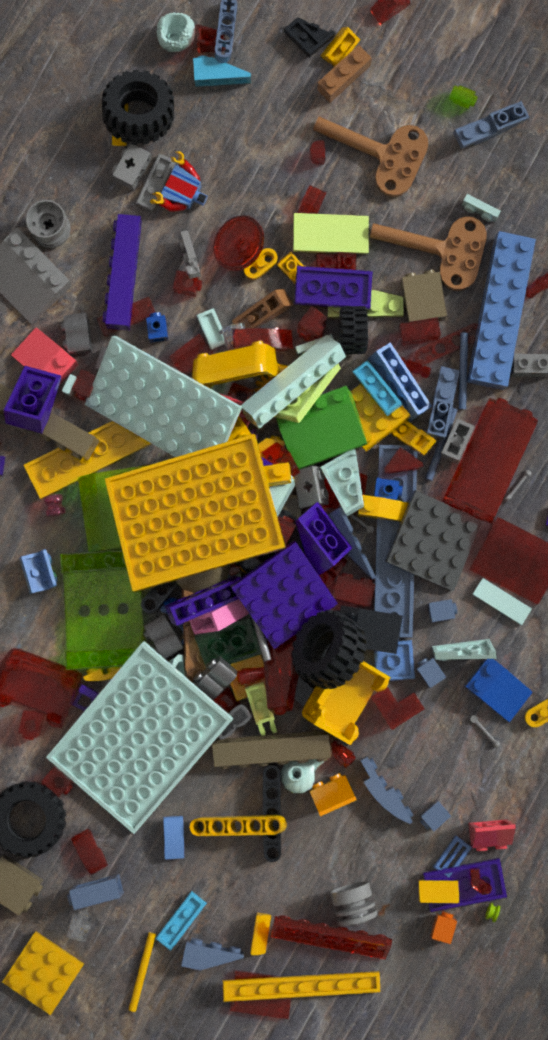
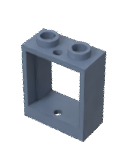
[67,874,124,910]

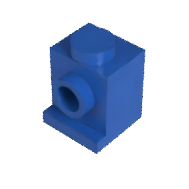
[146,312,169,343]
[374,478,403,500]

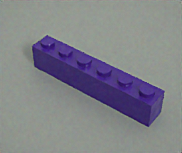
[103,214,142,331]

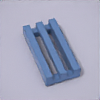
[433,835,472,877]

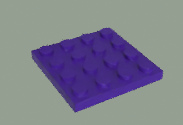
[230,541,338,649]

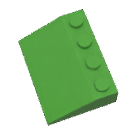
[276,386,368,471]

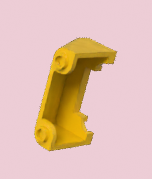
[302,661,391,745]

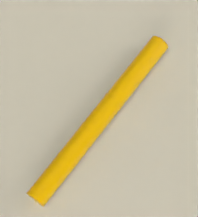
[128,932,156,1012]

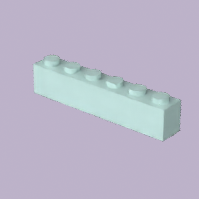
[240,335,346,429]

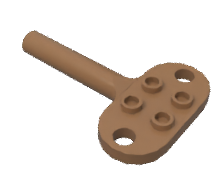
[313,116,429,197]
[370,216,487,291]

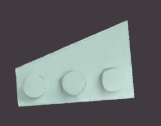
[321,449,364,516]
[432,639,497,661]

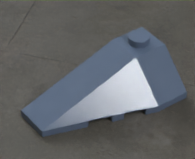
[328,507,376,580]

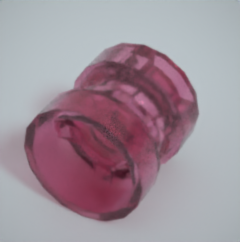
[44,494,66,517]

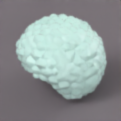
[157,12,196,52]

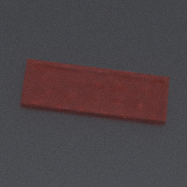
[270,915,392,960]

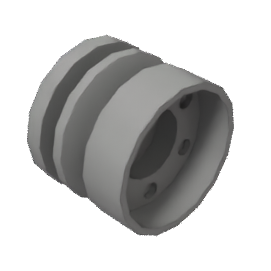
[26,199,71,248]
[330,881,378,926]

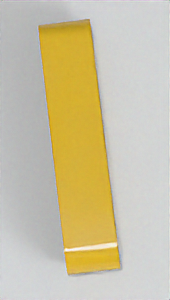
[189,815,287,836]

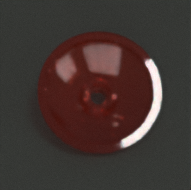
[213,215,264,271]

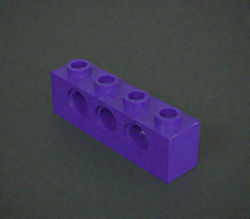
[165,576,241,626]

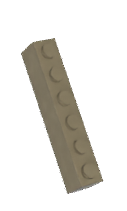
[0,383,99,460]
[212,731,332,769]

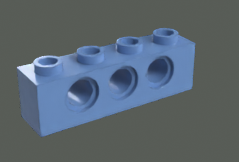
[368,343,432,422]

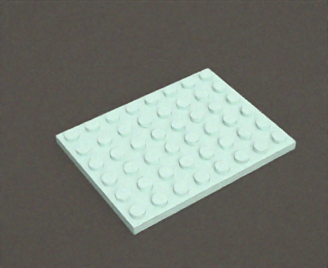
[46,641,234,834]

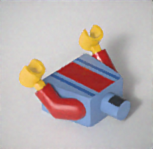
[150,151,208,212]

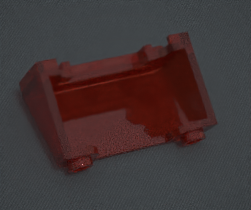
[0,648,82,729]

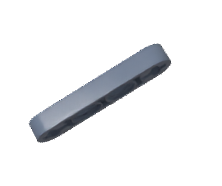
[214,0,237,63]

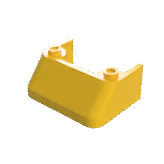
[192,341,279,388]

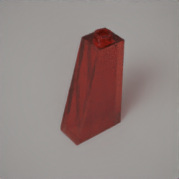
[263,636,299,715]

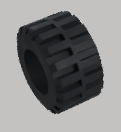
[339,306,368,354]

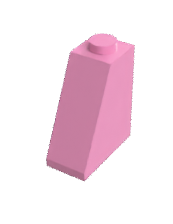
[189,599,249,634]

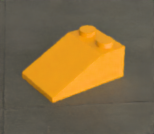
[309,773,357,817]

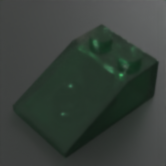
[194,614,262,669]

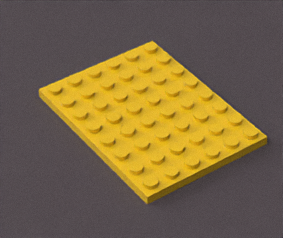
[105,434,286,592]

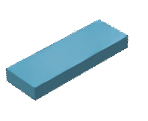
[352,360,402,416]
[155,891,207,951]

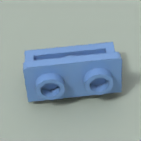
[19,549,57,595]

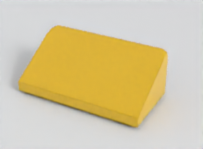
[321,27,360,67]
[418,880,459,903]
[250,912,271,955]

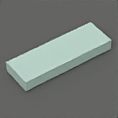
[472,578,532,625]

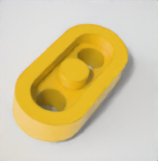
[244,248,278,280]
[524,699,548,727]

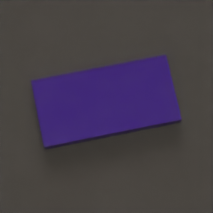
[294,266,373,310]
[423,858,507,912]

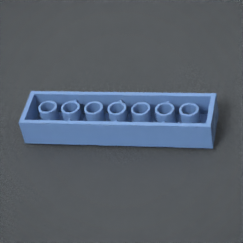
[467,231,536,390]

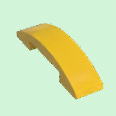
[391,420,436,456]

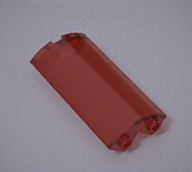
[442,397,538,524]

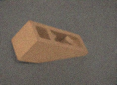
[232,289,293,337]

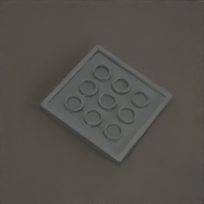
[385,490,482,591]

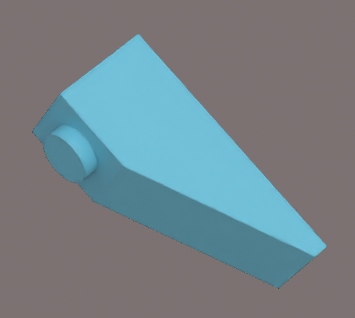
[193,55,251,87]

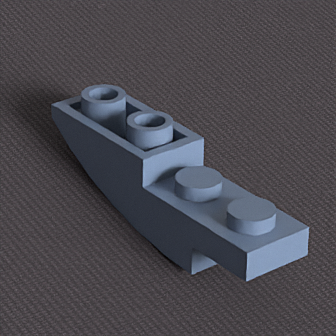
[453,101,530,149]
[427,366,460,439]
[360,756,414,824]

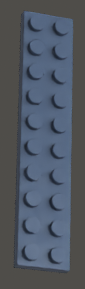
[374,445,417,638]

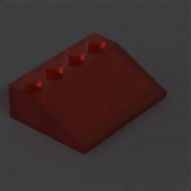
[469,517,548,605]

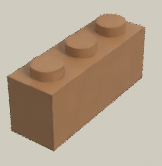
[317,45,372,103]

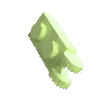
[245,682,277,736]

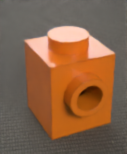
[430,911,457,944]

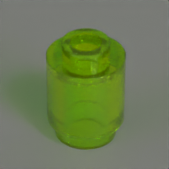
[449,85,478,109]

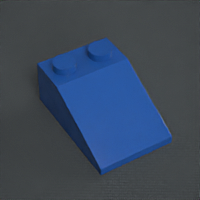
[463,659,533,723]

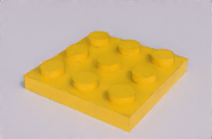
[351,384,411,452]
[2,931,84,1015]

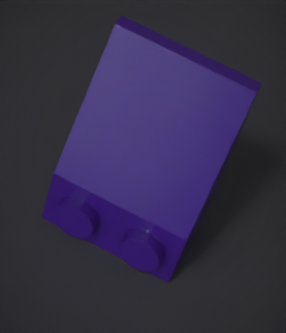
[4,366,61,434]
[296,502,352,575]

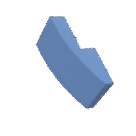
[163,816,184,859]

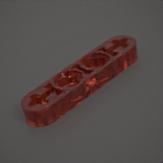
[414,323,478,365]

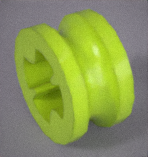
[485,903,500,923]

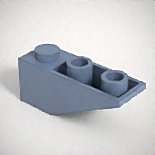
[181,938,244,971]

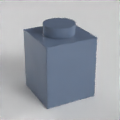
[427,599,457,623]
[416,657,446,688]
[420,800,451,831]

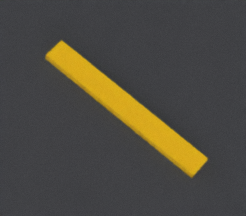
[222,971,380,1002]

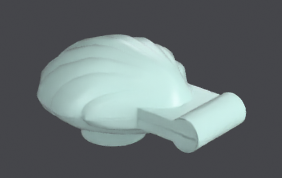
[280,759,324,793]

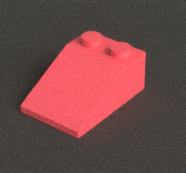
[11,327,79,386]
[468,819,516,851]

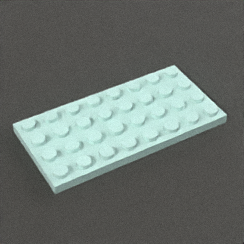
[85,336,242,457]

